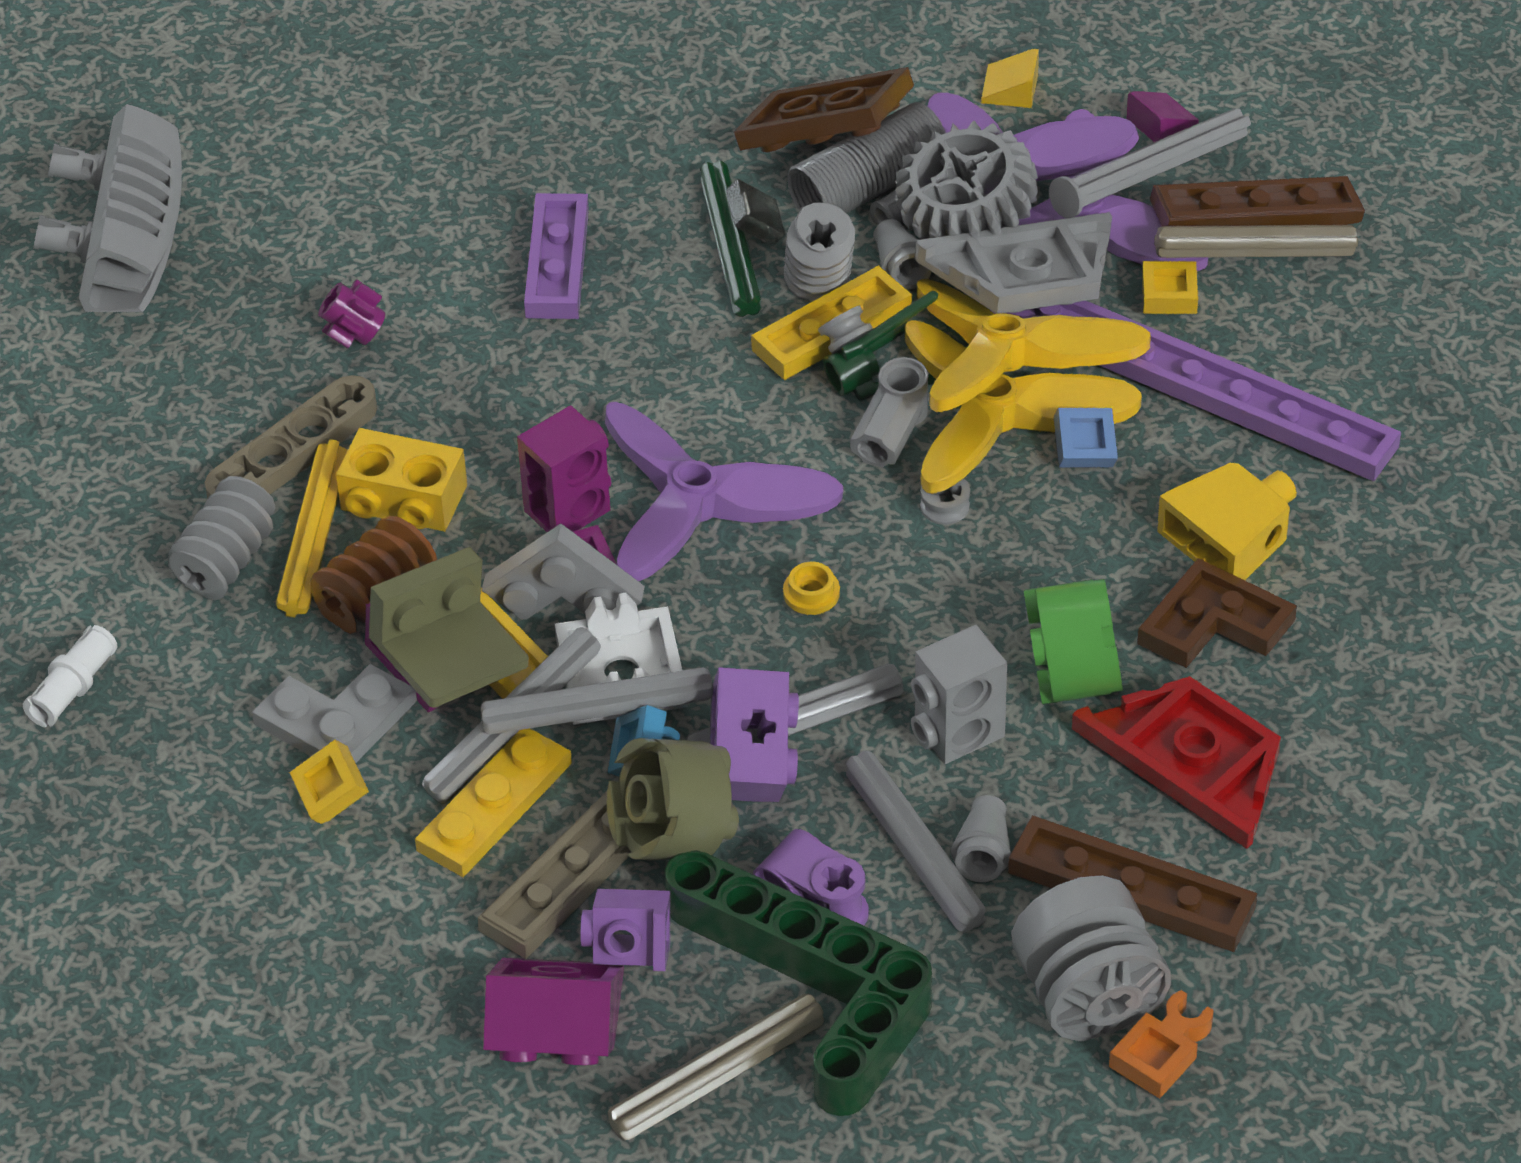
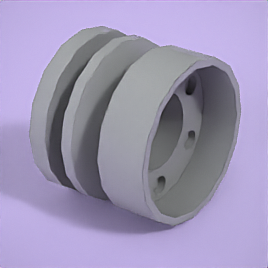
[1011,875,1171,1041]

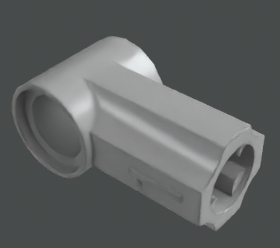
[850,357,928,468]

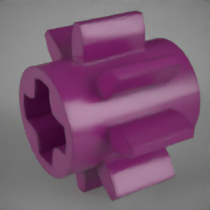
[318,279,386,349]

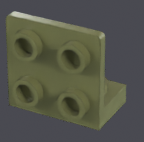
[369,547,529,708]

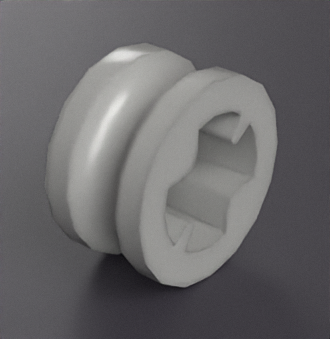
[818,305,873,353]
[920,479,970,525]

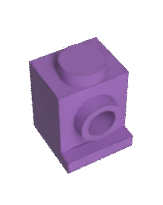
[581,889,670,971]

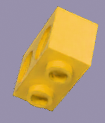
[336,428,467,532]

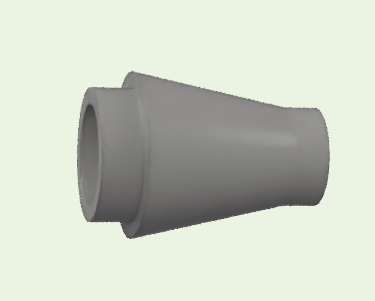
[873,219,931,289]
[951,795,1011,882]

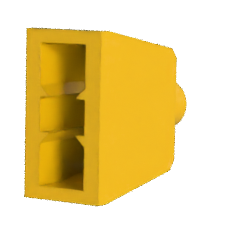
[1157,463,1297,580]

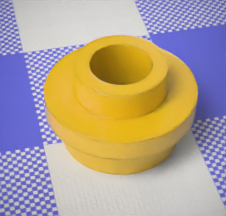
[783,562,840,615]

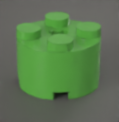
[1024,579,1123,705]

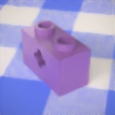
[710,667,799,802]

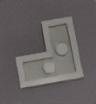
[482,524,645,620]
[252,664,417,763]

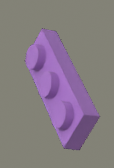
[524,193,589,319]

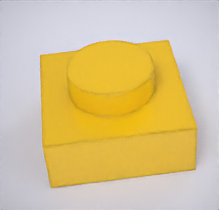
[1142,261,1198,314]
[289,739,369,824]

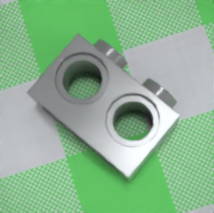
[911,624,1007,764]

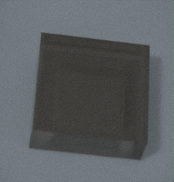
[726,179,785,244]

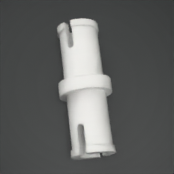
[23,625,117,727]

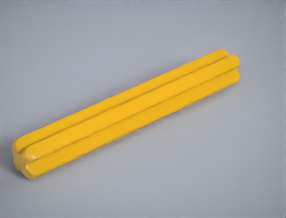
[276,439,348,618]

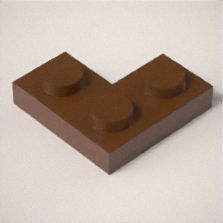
[1137,558,1297,668]

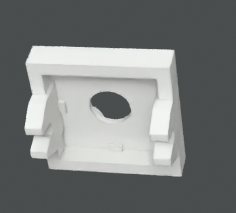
[555,593,688,725]

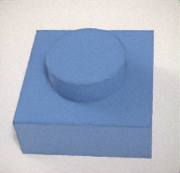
[1054,408,1118,468]

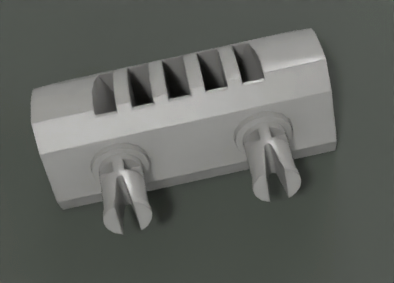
[33,104,182,312]

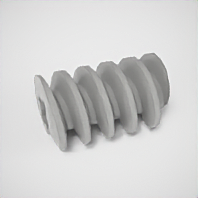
[784,203,855,301]
[167,476,276,600]

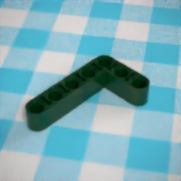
[665,850,932,1116]

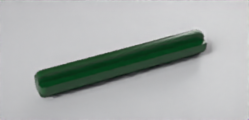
[700,160,761,317]

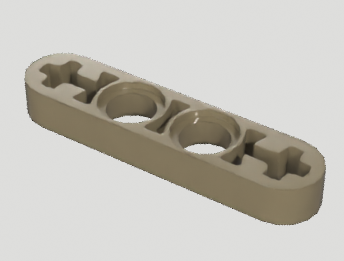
[205,375,377,499]

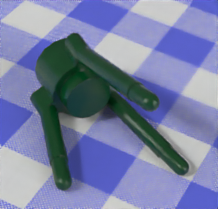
[823,291,938,401]

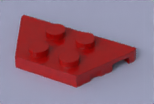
[1072,676,1281,849]

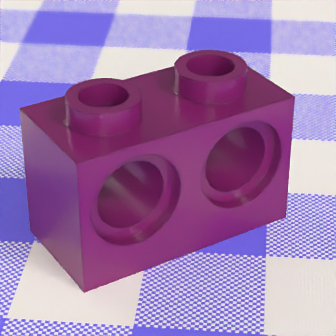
[517,405,611,532]

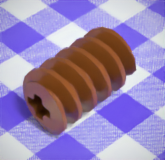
[310,516,437,634]

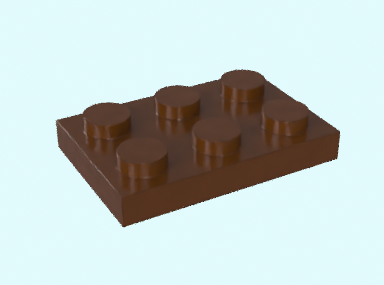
[734,67,914,152]

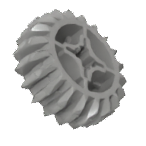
[895,120,1038,240]

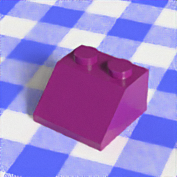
[483,957,624,1065]

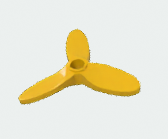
[917,279,1151,412]
[905,320,1142,494]

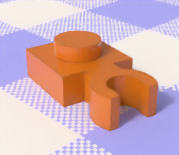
[1109,990,1214,1099]

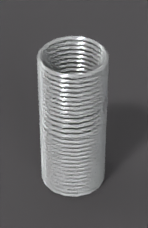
[788,102,946,214]

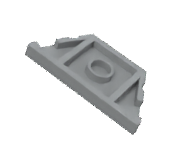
[915,212,1112,314]

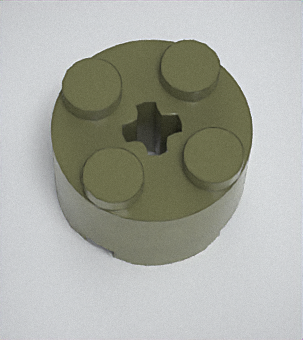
[607,738,739,860]

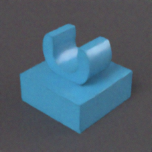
[608,705,680,777]

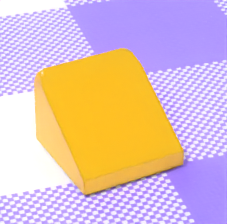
[981,49,1039,108]

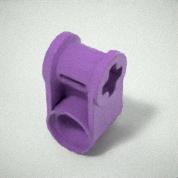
[753,829,869,926]

